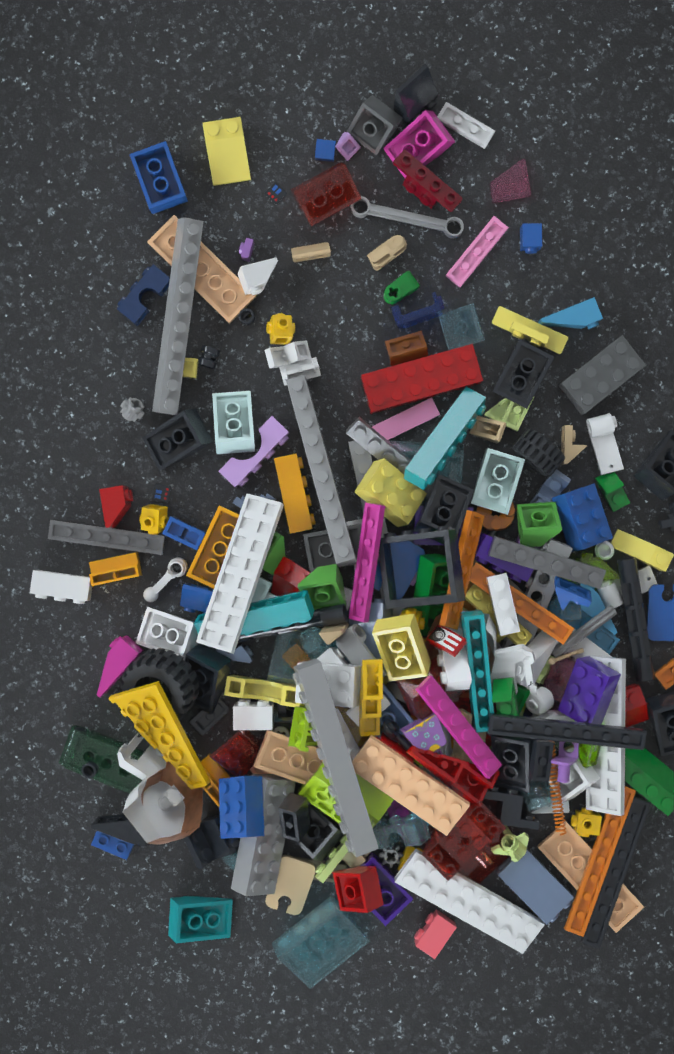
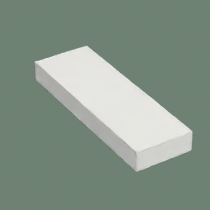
[437,102,495,149]

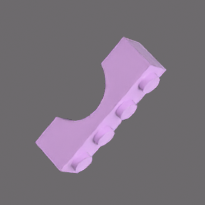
[219,416,289,488]

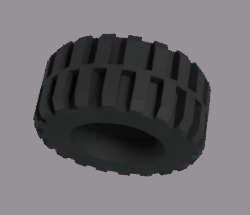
[121,648,199,720]

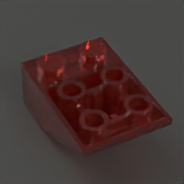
[210,730,261,777]

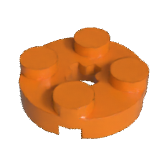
[476,502,515,531]

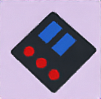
[264,182,287,205]
[152,483,172,503]

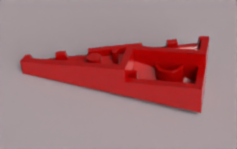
[407,746,500,806]

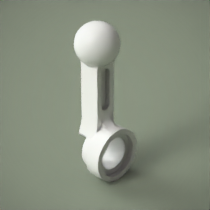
[143,557,188,602]

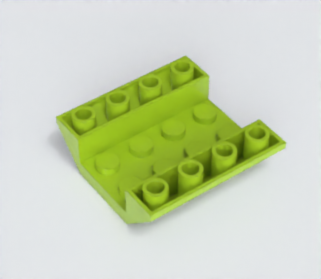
[298,761,394,828]

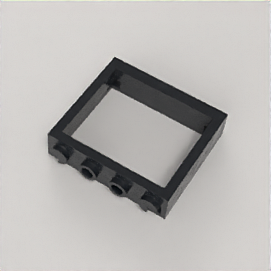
[379,526,465,609]

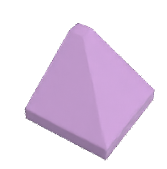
[335,132,361,161]

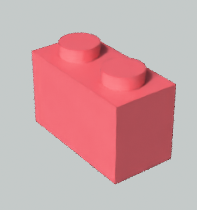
[414,909,457,959]

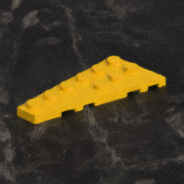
[108,681,210,789]

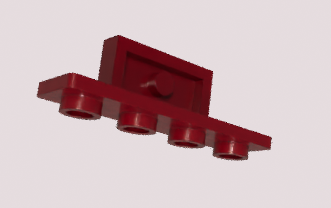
[393,150,463,212]

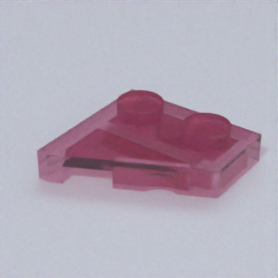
[490,159,531,203]

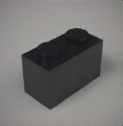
[279,793,311,842]

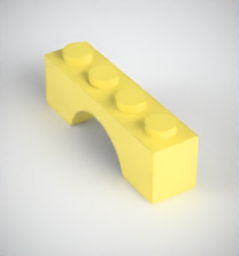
[224,675,304,707]

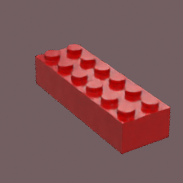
[361,344,483,414]

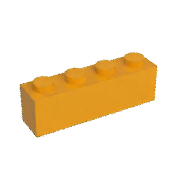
[274,453,316,534]

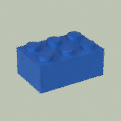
[129,141,188,214]
[552,483,613,552]
[219,776,265,839]

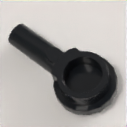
[381,719,412,751]

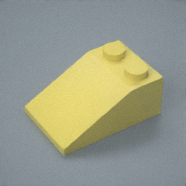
[203,117,251,186]

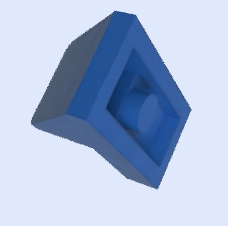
[554,576,592,610]

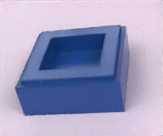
[315,139,336,162]

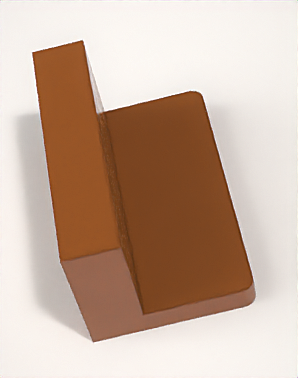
[385,331,428,366]

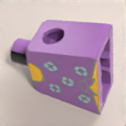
[400,711,447,755]

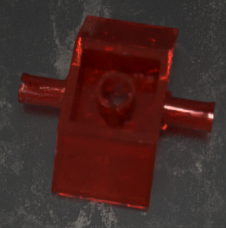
[422,801,506,881]

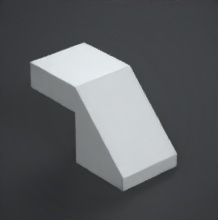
[265,340,311,368]

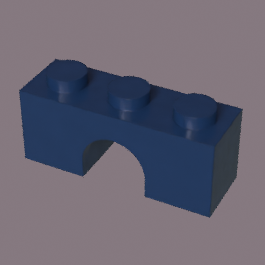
[117,264,170,326]

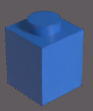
[520,223,542,254]

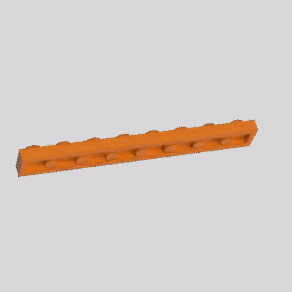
[564,786,636,937]

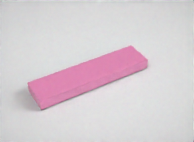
[446,216,509,288]
[372,398,440,440]

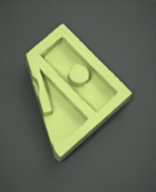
[484,397,534,432]

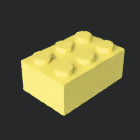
[354,458,427,527]
[372,614,431,682]

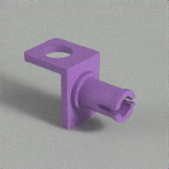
[551,741,579,783]

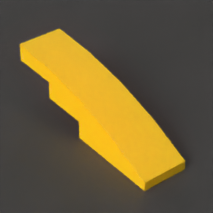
[359,659,383,736]

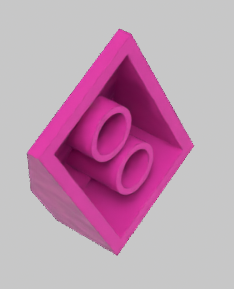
[383,110,455,178]
[97,635,144,698]

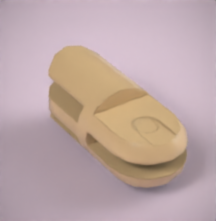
[367,235,407,271]

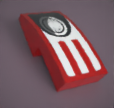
[425,625,467,657]

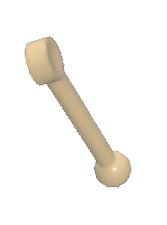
[548,648,584,665]

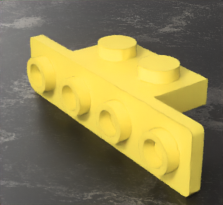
[492,306,568,354]
[465,584,532,645]

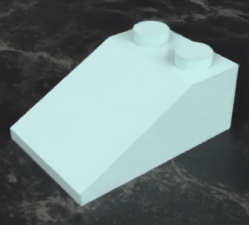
[212,391,255,454]
[471,448,525,515]

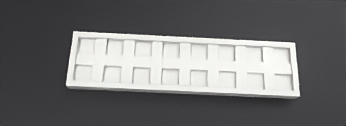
[196,494,284,654]
[586,655,626,816]
[394,848,545,954]

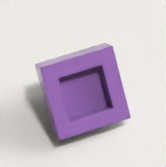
[239,238,255,262]

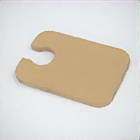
[265,855,316,915]

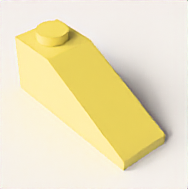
[611,529,674,572]

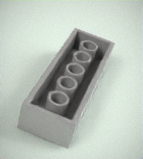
[231,774,296,896]

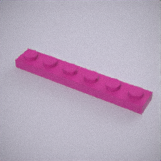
[348,502,385,623]
[415,676,502,779]

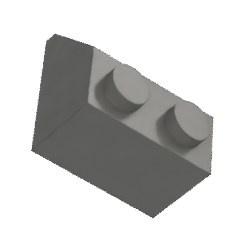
[347,95,403,155]

